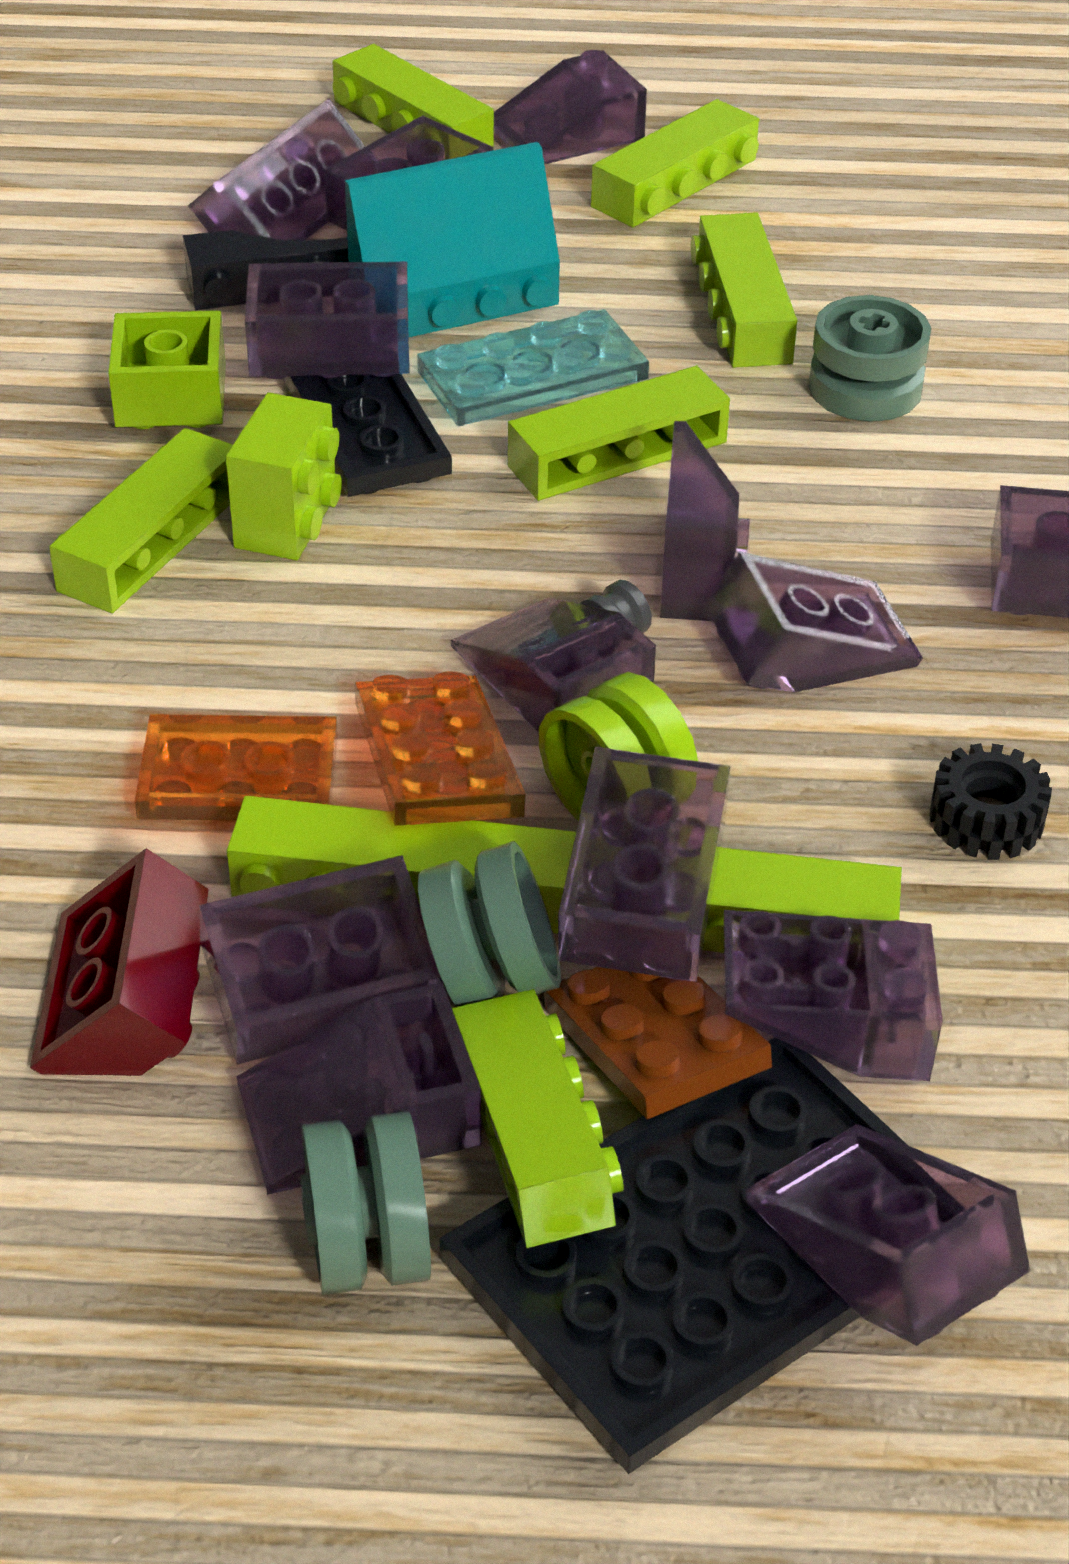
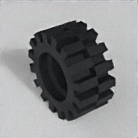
[929,743,1052,860]

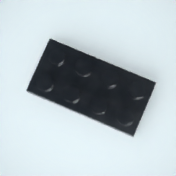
[281,340,452,497]

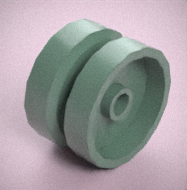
[808,295,932,422]
[418,841,561,1007]
[300,1111,431,1295]

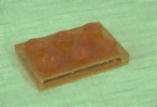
[135,714,338,821]

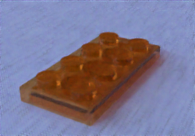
[355,671,526,826]

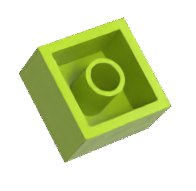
[108,310,226,429]
[226,392,342,561]

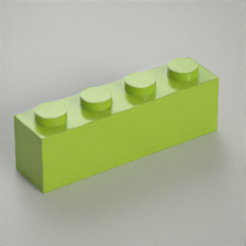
[332,43,494,161]
[591,99,759,228]
[690,212,798,368]
[508,365,730,501]
[49,428,233,614]
[452,989,624,1248]

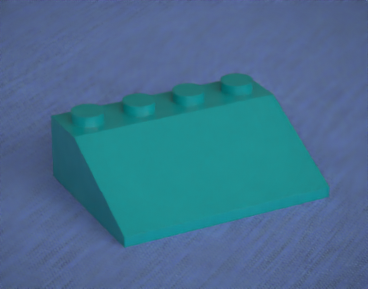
[345,142,560,343]

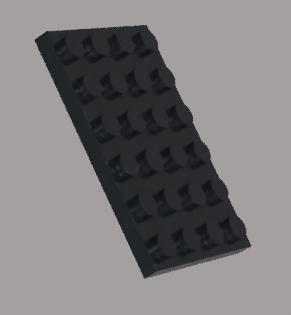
[439,1031,985,1474]

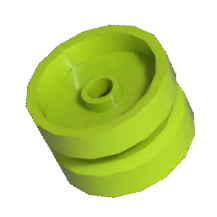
[539,672,699,836]

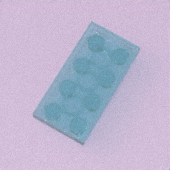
[417,309,649,427]

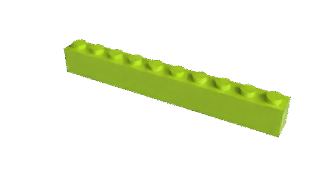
[227,796,902,971]

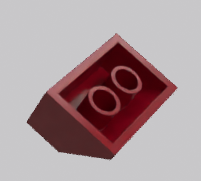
[30,848,209,1076]

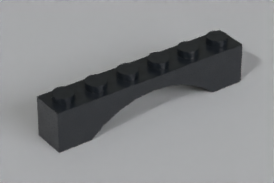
[183,230,350,310]

